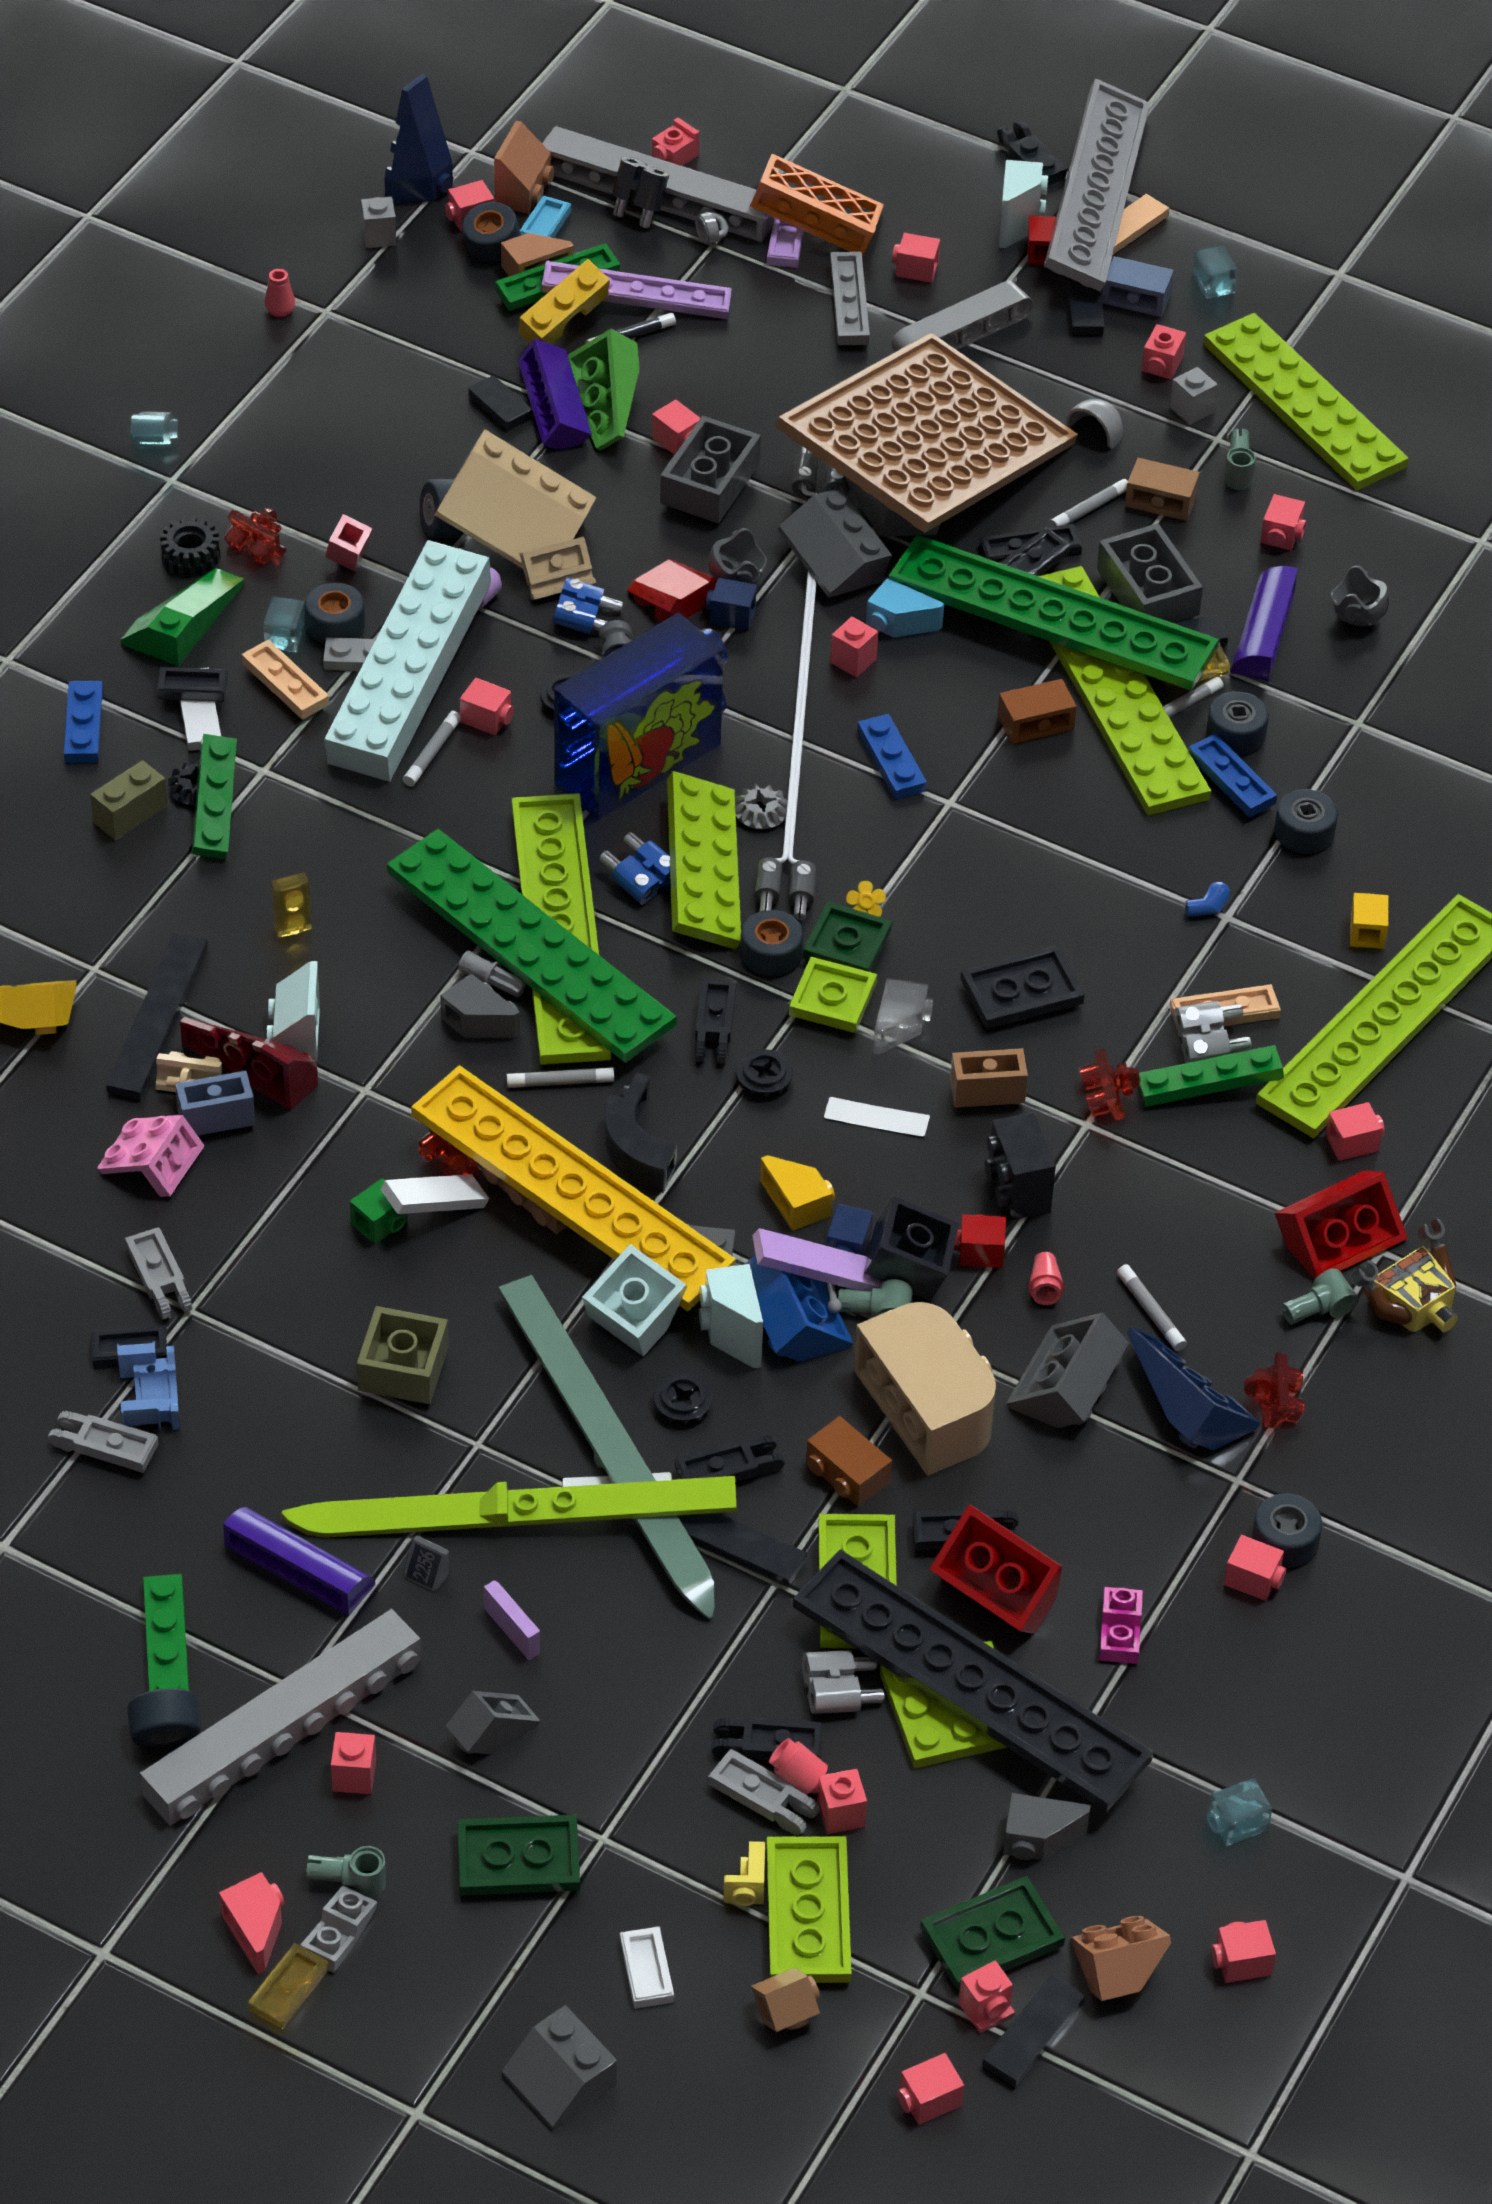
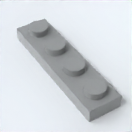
[830,252,870,345]

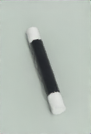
[586,313,676,343]

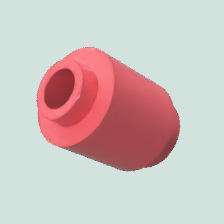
[769,1738,828,1795]

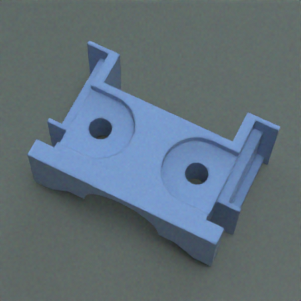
[117,1341,180,1430]

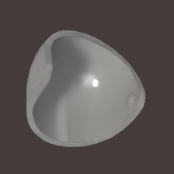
[1066,399,1123,449]

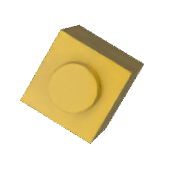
[1350,893,1388,949]

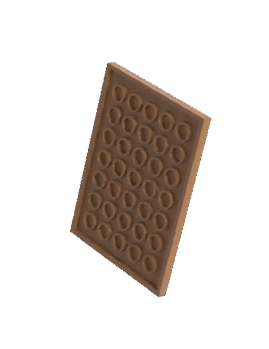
[776,333,1078,533]

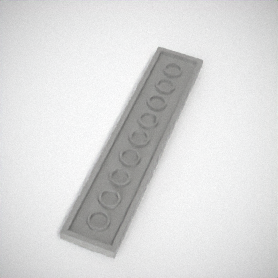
[1044,78,1150,292]

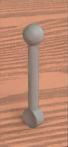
[827,1283,842,1313]

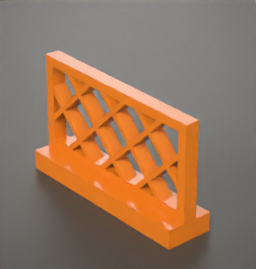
[750,154,884,257]

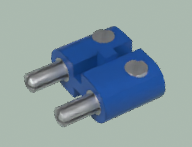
[552,577,623,635]
[600,832,671,905]

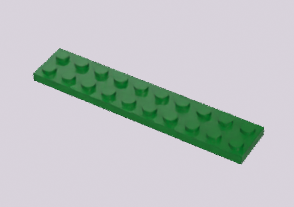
[889,535,1219,691]
[387,829,677,1063]

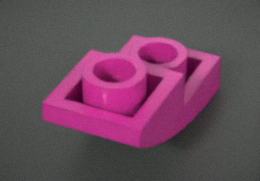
[1099,1587,1143,1664]

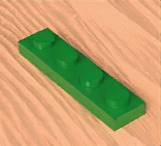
[495,243,621,311]
[192,733,237,860]
[1137,1045,1284,1107]
[143,1574,189,1691]

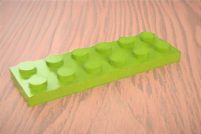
[667,771,741,950]

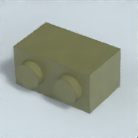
[90,760,167,841]

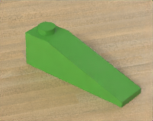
[568,329,639,451]

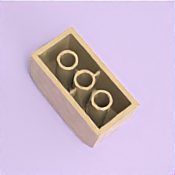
[854,1302,996,1476]

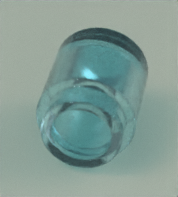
[131,411,178,445]

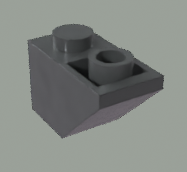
[440,974,520,1038]

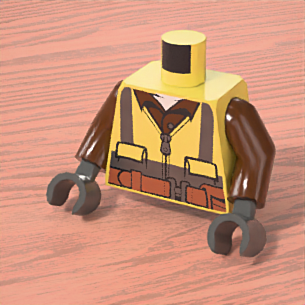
[1351,1219,1458,1332]

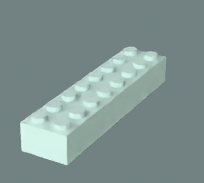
[324,540,491,782]

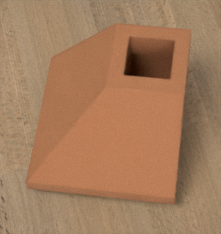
[1071,1916,1171,2001]

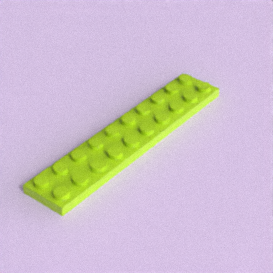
[1038,566,1211,816]
[512,794,611,1065]
[1256,894,1492,1139]

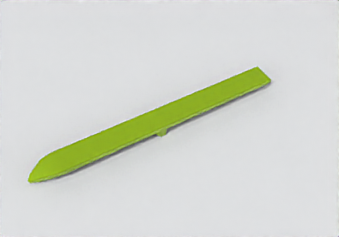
[280,1476,737,1538]

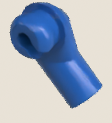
[1185,882,1230,917]

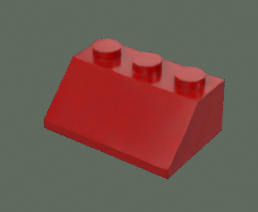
[1274,1171,1408,1280]
[929,1504,1063,1634]

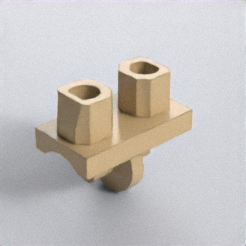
[156,1051,222,1092]

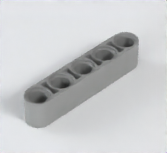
[891,280,1034,352]

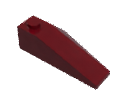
[180,1017,318,1111]

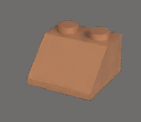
[494,121,554,214]

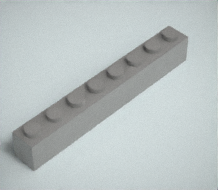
[542,126,775,242]
[140,1609,421,1826]

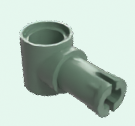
[1224,429,1256,490]
[1282,1269,1359,1325]
[838,1279,913,1317]
[306,1846,386,1898]

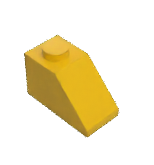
[760,1155,835,1231]

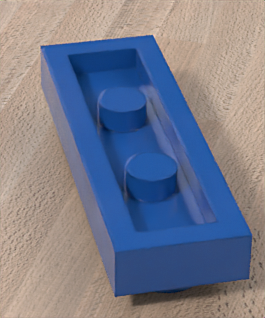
[64,681,103,763]
[857,713,927,800]
[1188,734,1277,818]

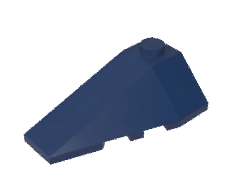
[384,74,453,204]
[1127,1326,1261,1451]

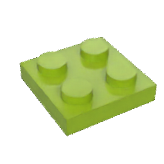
[789,957,877,1033]

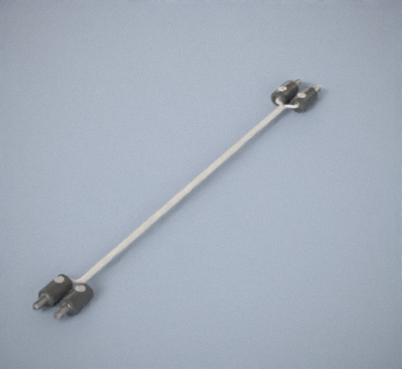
[754,446,849,920]

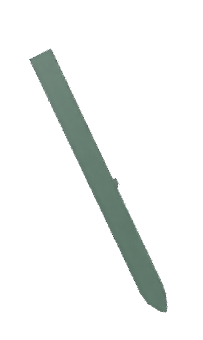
[498,1275,715,1619]

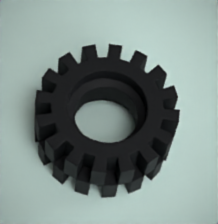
[160,517,221,577]

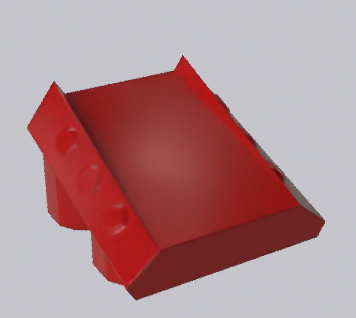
[626,559,717,624]

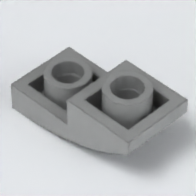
[299,1885,377,1973]

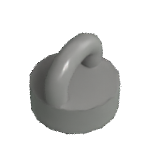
[695,212,728,244]

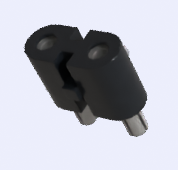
[612,157,670,228]

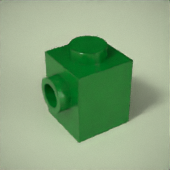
[350,1178,407,1244]

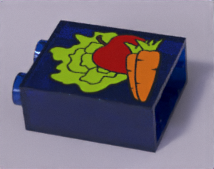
[554,612,728,821]

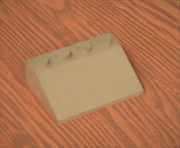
[434,429,596,568]

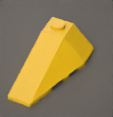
[0,980,77,1035]

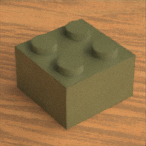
[357,1306,449,1404]

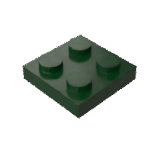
[803,901,892,972]

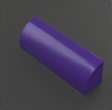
[518,338,592,449]
[1230,566,1298,681]
[223,1507,376,1616]

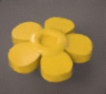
[846,881,886,917]

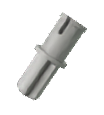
[458,951,527,997]

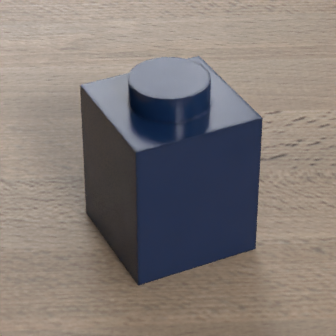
[706,578,757,631]
[826,1204,873,1256]

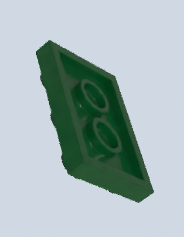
[457,1814,580,1896]
[920,1876,1065,1991]

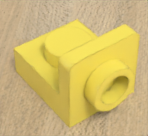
[724,1841,765,1906]

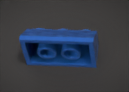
[744,1254,854,1362]

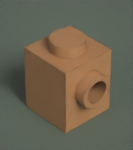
[751,1968,820,2032]

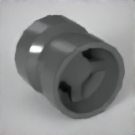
[599,620,636,661]

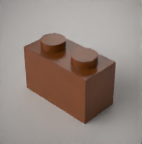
[997,679,1077,744]
[806,1416,892,1507]

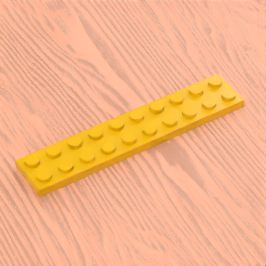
[411,1065,736,1311]

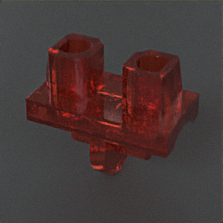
[224,508,287,565]
[1079,1049,1141,1121]
[418,1128,481,1179]
[1244,1352,1305,1429]

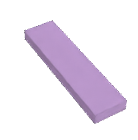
[752,1228,883,1291]

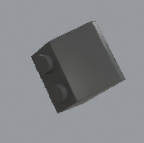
[501,2005,617,2131]

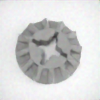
[735,784,788,829]

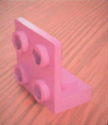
[97,1115,204,1197]

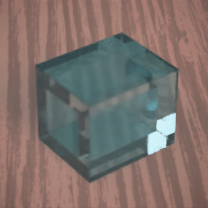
[1192,245,1238,299]
[263,596,306,652]
[1207,1778,1272,1846]

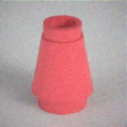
[264,269,296,317]
[1028,1252,1065,1305]

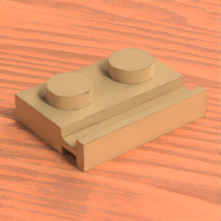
[519,537,596,600]

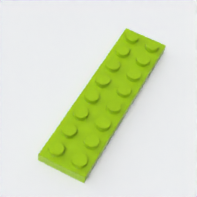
[1203,313,1409,491]

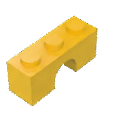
[518,259,610,344]

